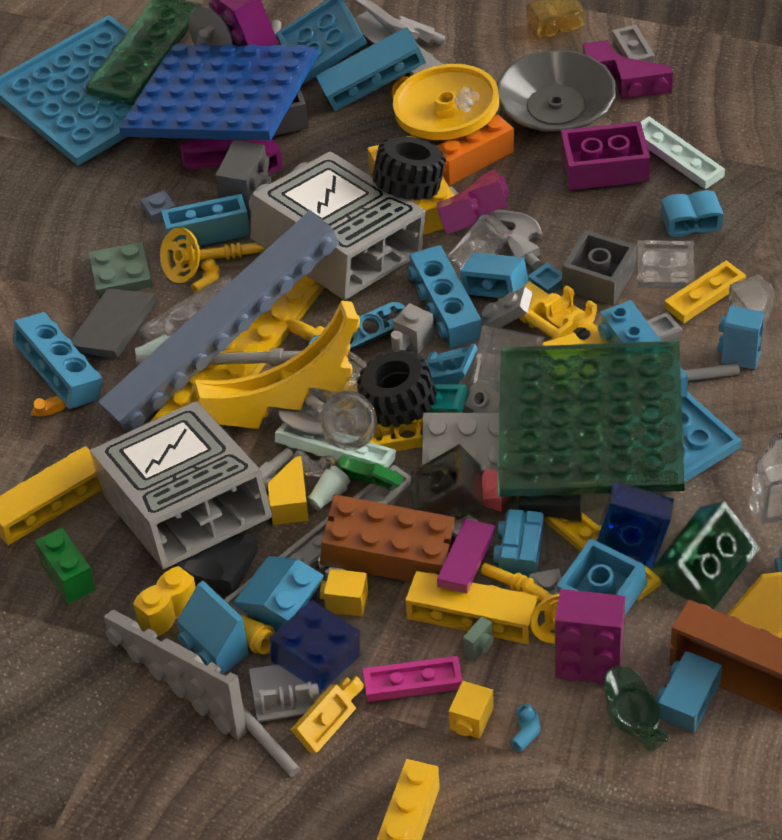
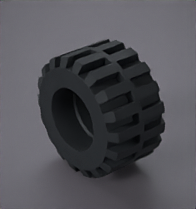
[372,136,446,200]
[357,350,437,428]

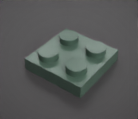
[88,242,152,298]

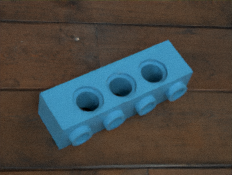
[407,245,482,348]
[13,312,103,409]

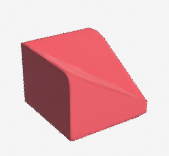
[474,468,513,512]

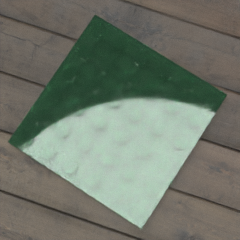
[497,341,685,497]

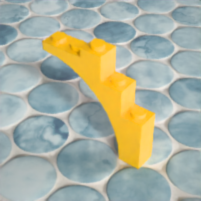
[187,301,360,429]

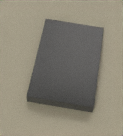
[71,288,157,358]

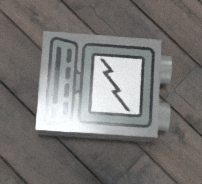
[249,151,426,300]
[90,401,272,570]

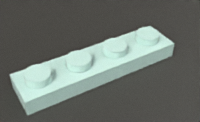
[641,116,725,189]
[275,423,396,468]

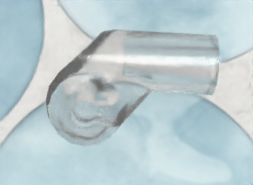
[455,86,479,112]
[292,449,335,477]

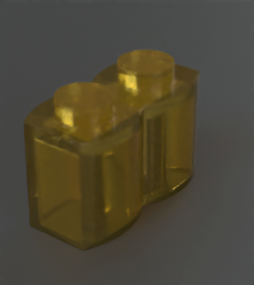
[526,0,585,38]

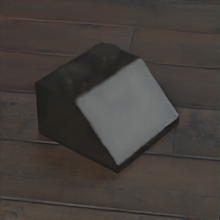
[411,444,484,520]

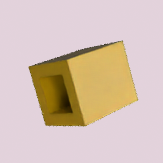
[320,569,368,617]
[448,681,494,739]

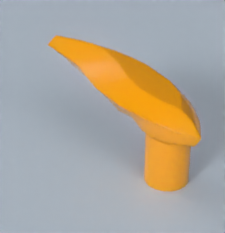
[30,396,67,417]

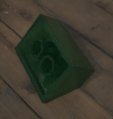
[652,501,760,609]

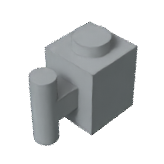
[391,303,434,355]

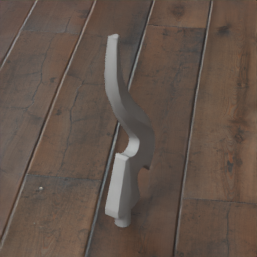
[352,0,445,45]
[449,186,543,270]

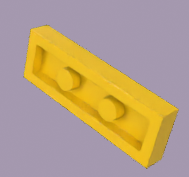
[664,260,746,323]

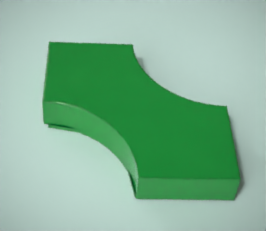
[335,455,404,491]

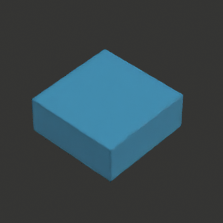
[528,262,562,295]

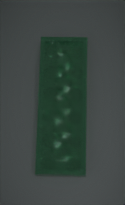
[86,0,202,106]

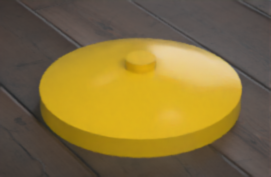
[393,64,499,140]

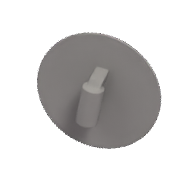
[189,7,233,46]
[279,394,349,434]

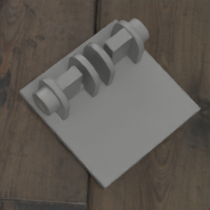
[249,659,319,722]

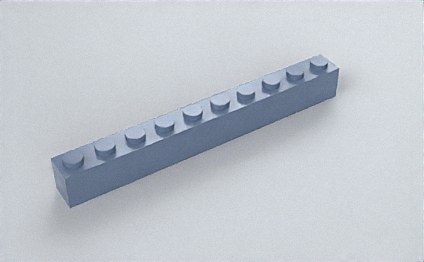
[98,210,339,433]

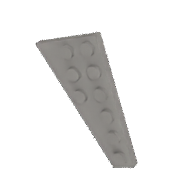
[104,609,247,740]

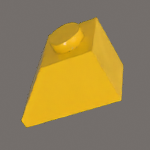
[267,456,309,525]

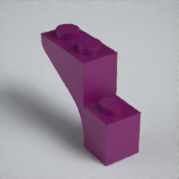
[583,40,673,100]
[180,139,283,175]
[437,169,511,234]

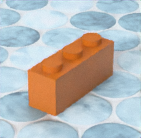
[437,114,514,185]

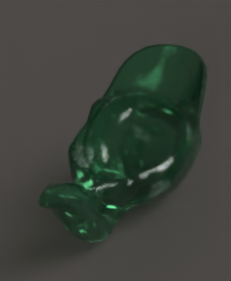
[603,666,669,751]

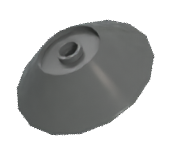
[497,50,616,132]

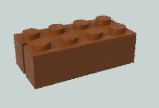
[320,494,455,582]
[669,599,782,714]

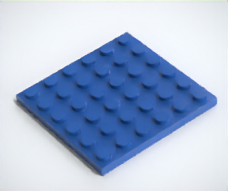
[119,43,318,141]

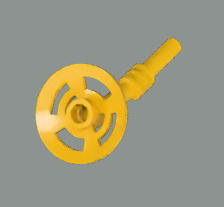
[160,228,266,283]
[481,563,559,644]

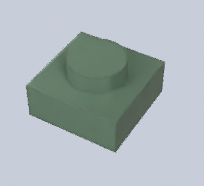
[463,616,494,662]

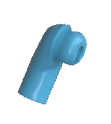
[510,704,541,752]

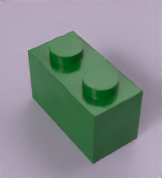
[35,528,96,604]

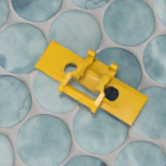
[498,281,614,368]

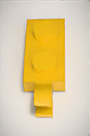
[290,676,365,754]

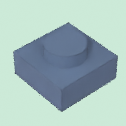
[140,190,176,223]

